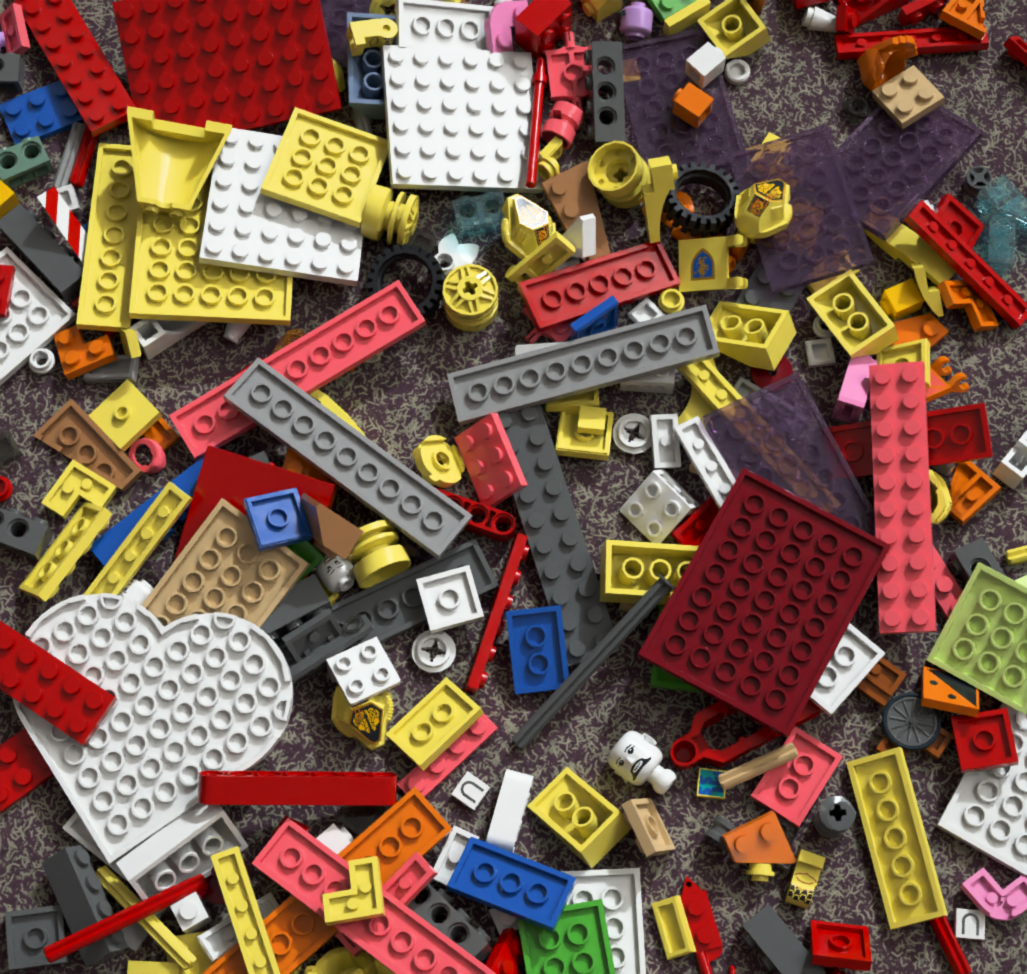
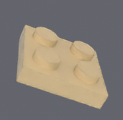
[872,65,945,129]
[621,798,676,857]

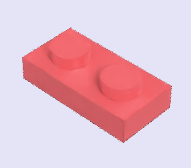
[0,3,30,56]

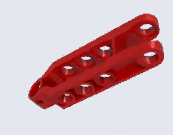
[669,700,824,770]

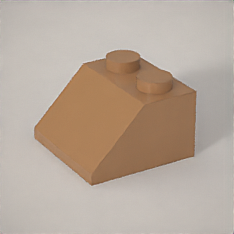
[301,493,364,560]

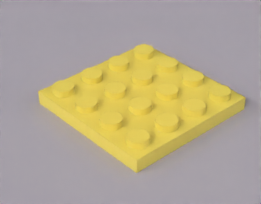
[260,107,388,228]

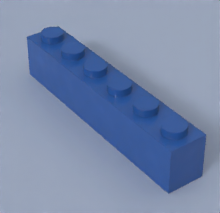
[90,447,219,567]

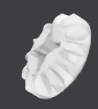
[613,413,651,456]
[412,630,456,674]

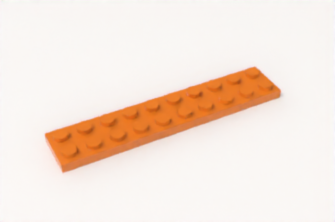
[202,787,453,974]

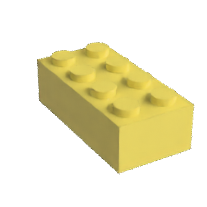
[600,540,699,606]

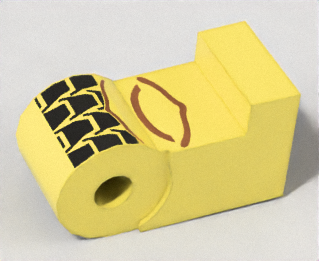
[346,18,398,57]
[785,849,826,909]

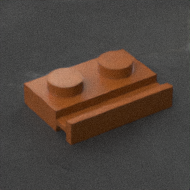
[855,657,907,708]

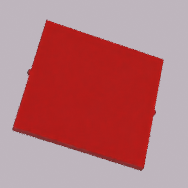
[174,445,336,579]

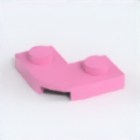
[484,0,528,53]
[960,868,1027,921]

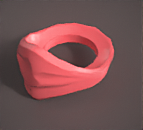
[128,438,167,474]

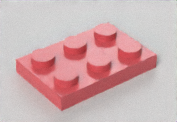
[454,413,528,507]
[750,726,843,828]

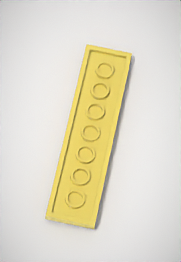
[76,143,139,332]

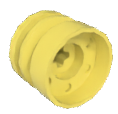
[587,141,651,209]
[361,184,419,246]
[442,264,499,332]
[346,520,411,589]

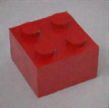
[515,0,572,60]

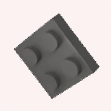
[735,262,805,313]
[5,905,69,971]

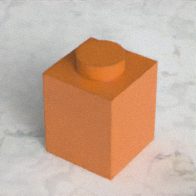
[672,82,714,129]

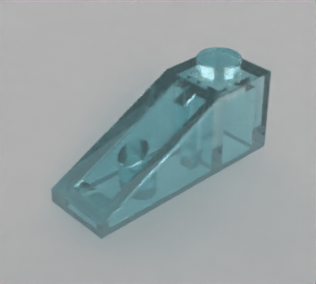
[975,174,1027,235]

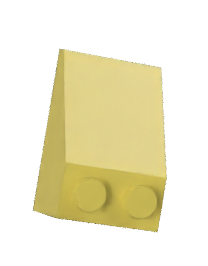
[710,301,797,371]
[527,767,632,869]

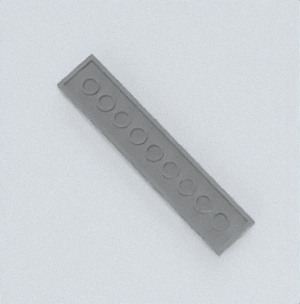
[447,304,720,426]
[223,358,473,560]

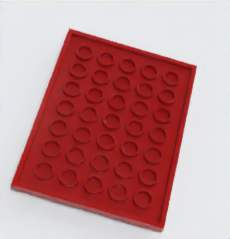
[112,0,343,131]

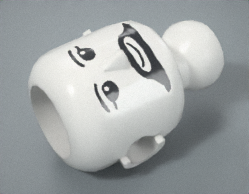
[607,731,677,794]

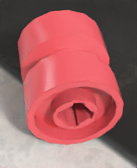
[540,101,584,150]

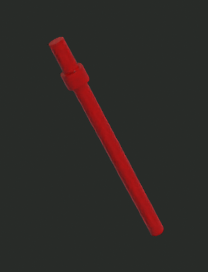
[525,57,547,188]

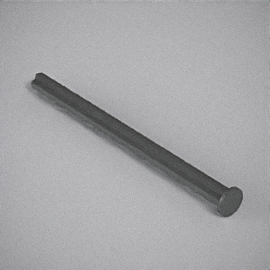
[512,574,675,749]

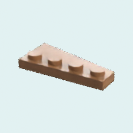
[541,160,611,263]
[33,398,143,492]

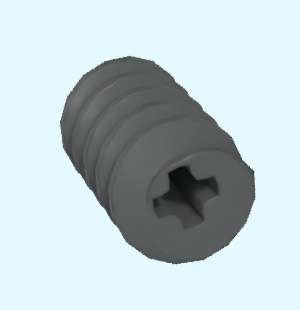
[813,795,856,839]

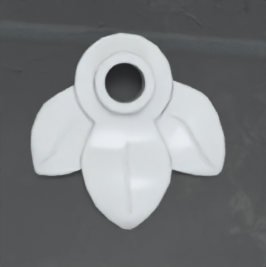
[434,234,479,277]

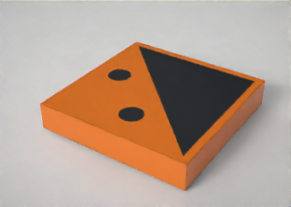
[921,666,979,717]

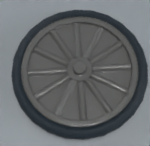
[882,693,941,751]

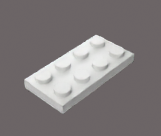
[395,0,493,50]

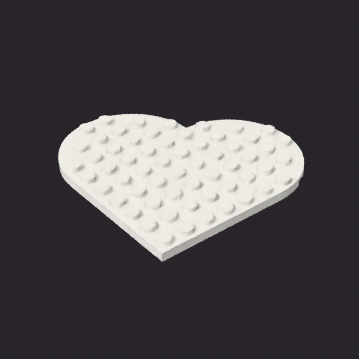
[13,593,293,865]

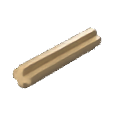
[718,743,798,790]

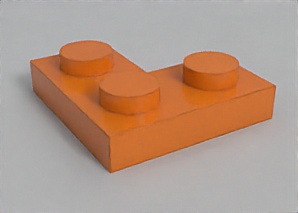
[937,280,999,332]
[54,325,117,380]

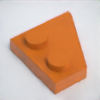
[939,0,987,41]
[889,313,949,349]
[948,461,1001,526]
[721,811,797,864]

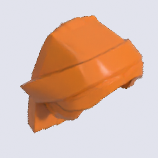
[857,35,918,91]

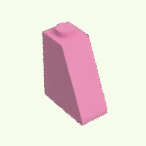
[831,355,878,424]

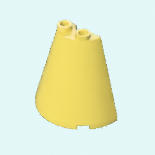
[127,106,232,219]

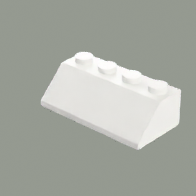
[116,803,248,916]

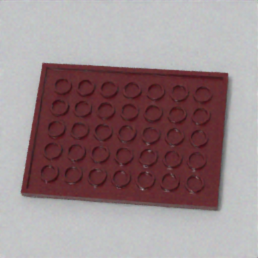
[638,467,891,739]

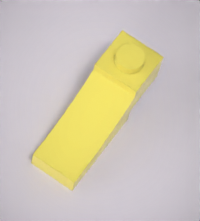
[641,156,678,243]

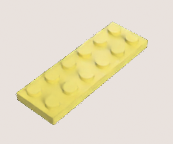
[846,747,948,930]

